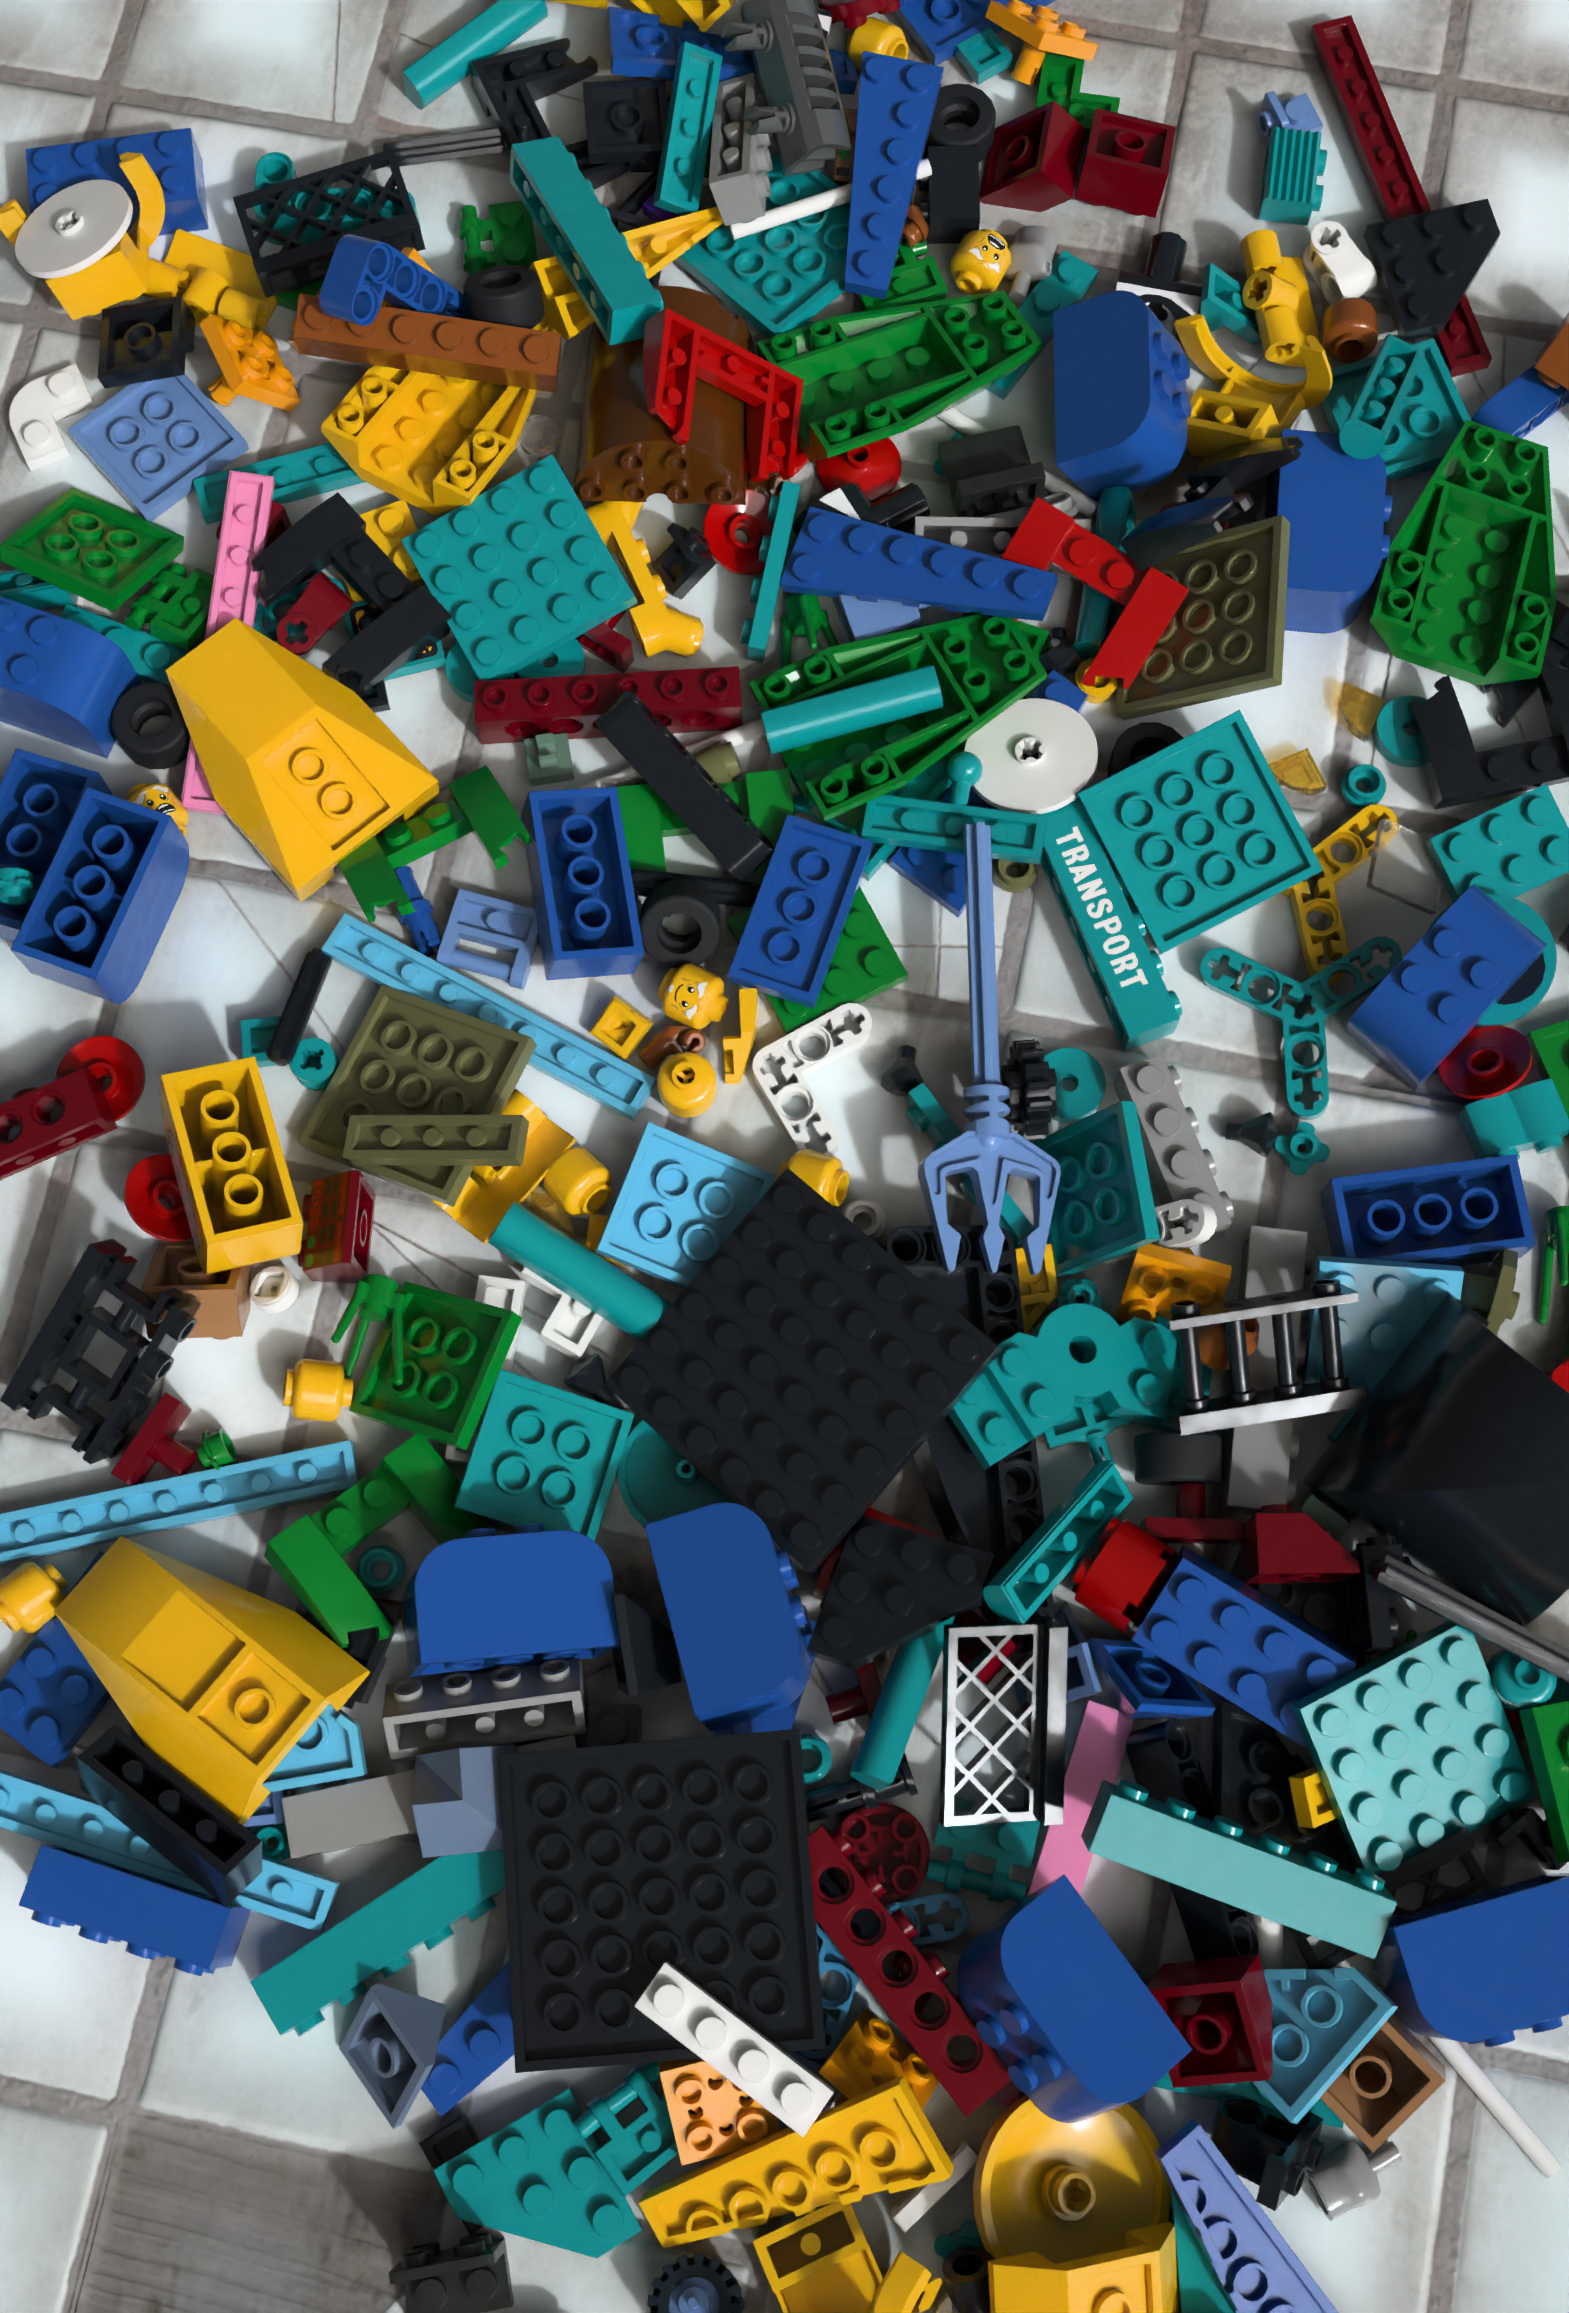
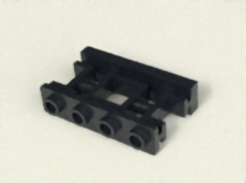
[0,1238,201,1465]

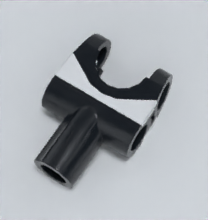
[1116,232,1203,354]
[793,482,930,537]

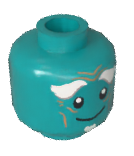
[1486,1649,1557,1712]

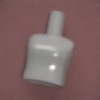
[1005,225,1059,303]
[1305,2141,1402,2221]

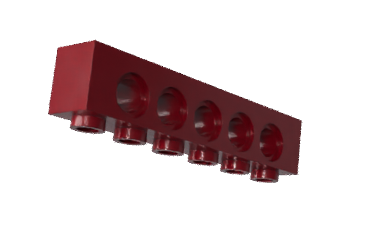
[474,666,743,744]
[0,1068,117,1180]
[809,1823,1011,2118]

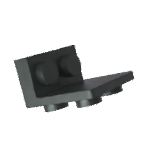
[937,425,1046,517]
[389,2232,514,2313]

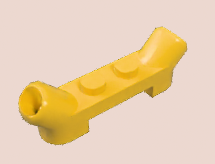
[584,501,704,658]

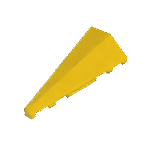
[529,206,724,340]

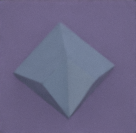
[412,1745,517,1858]
[339,1983,446,2129]

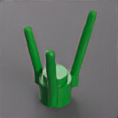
[780,593,839,668]
[1538,1206,1569,1325]
[331,1274,406,1385]

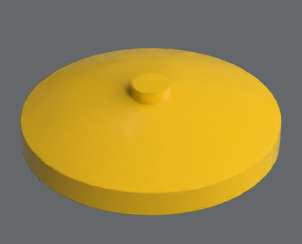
[973,2094,1170,2264]

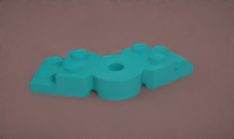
[948,1303,1213,1470]

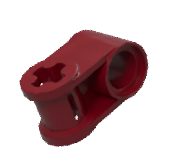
[277,572,355,656]

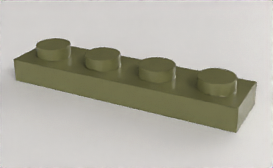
[342,1115,529,1166]

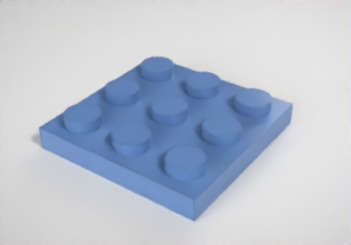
[67,374,249,522]

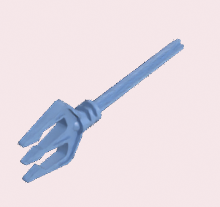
[918,822,1061,1276]

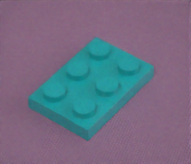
[1424,783,1569,903]

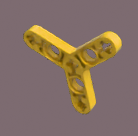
[1279,804,1398,985]

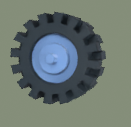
[647,2253,745,2313]

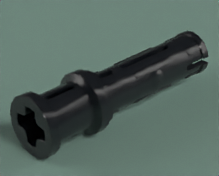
[806,1752,918,1823]

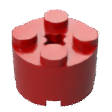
[1071,1517,1177,1633]

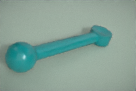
[793,795,862,838]

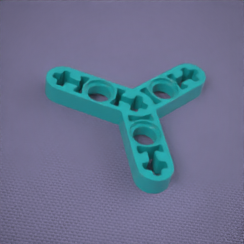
[1200,936,1402,1120]

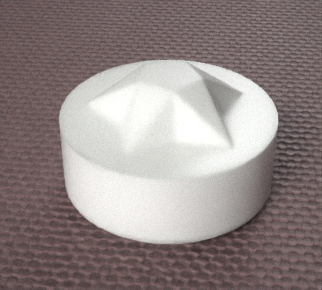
[249,1265,299,1314]

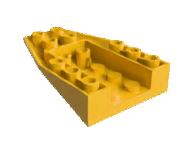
[165,618,439,903]

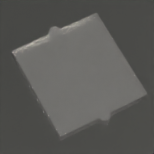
[1366,818,1444,915]

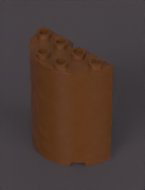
[573,286,755,505]

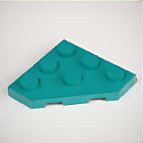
[433,2088,642,2258]

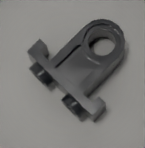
[1210,2095,1325,2211]

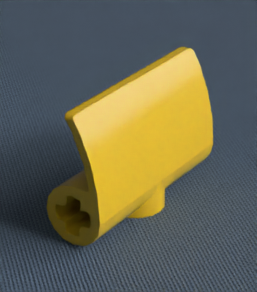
[142,229,277,331]
[1240,229,1322,368]
[428,1089,576,1244]

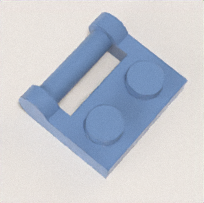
[436,889,540,990]

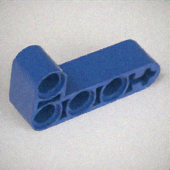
[319,234,468,326]
[1471,364,1569,438]

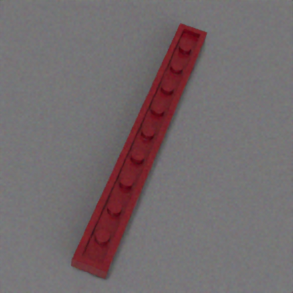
[1310,15,1492,377]

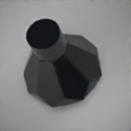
[1039,627,1080,676]
[881,1045,924,1097]
[1225,1112,1278,1157]
[564,1354,615,1404]

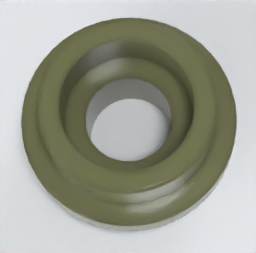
[992,859,1037,893]

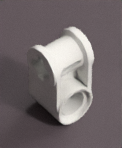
[1302,221,1377,305]

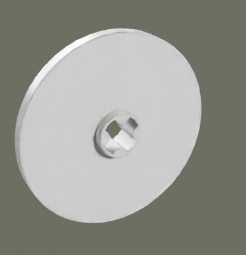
[15,179,133,279]
[964,698,1098,815]

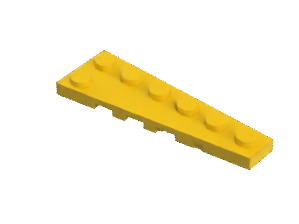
[638,2076,954,2249]

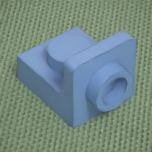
[1257,91,1323,138]

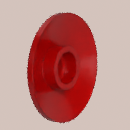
[817,437,902,503]
[703,489,775,575]
[1439,1025,1533,1099]
[56,1036,145,1122]
[123,1154,192,1242]

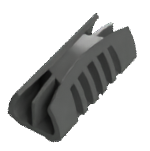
[721,0,851,176]

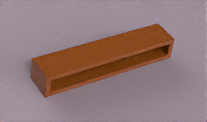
[294,293,562,393]

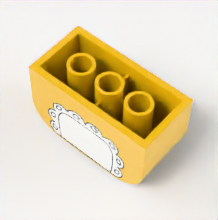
[161,1056,303,1275]

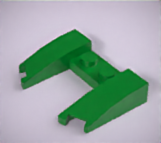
[337,765,532,923]
[617,768,795,917]
[264,1434,491,1648]

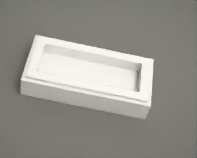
[891,2140,978,2233]

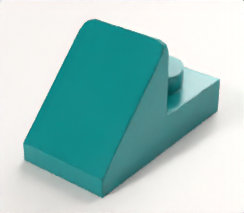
[1200,262,1261,345]

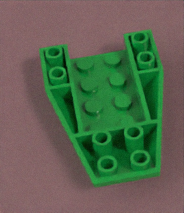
[756,290,1042,463]
[1369,420,1557,686]
[749,614,1047,822]

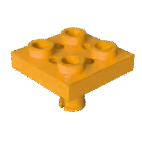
[985,0,1098,86]
[199,313,302,412]
[1115,1244,1232,1323]
[819,2008,939,2109]
[658,2058,780,2166]

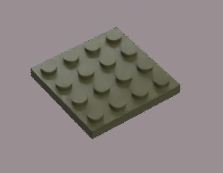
[1115,515,1290,721]
[298,985,537,1207]

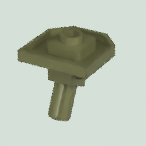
[1460,1248,1520,1335]

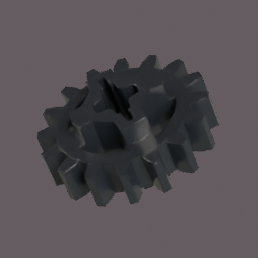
[1000,1039,1057,1140]

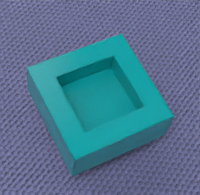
[955,27,1013,85]
[240,1016,290,1067]

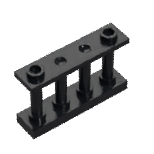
[1155,1279,1369,1436]

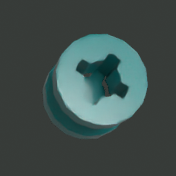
[290,1037,340,1092]

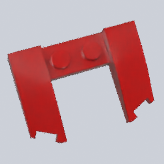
[643,308,804,482]
[1000,497,1189,690]

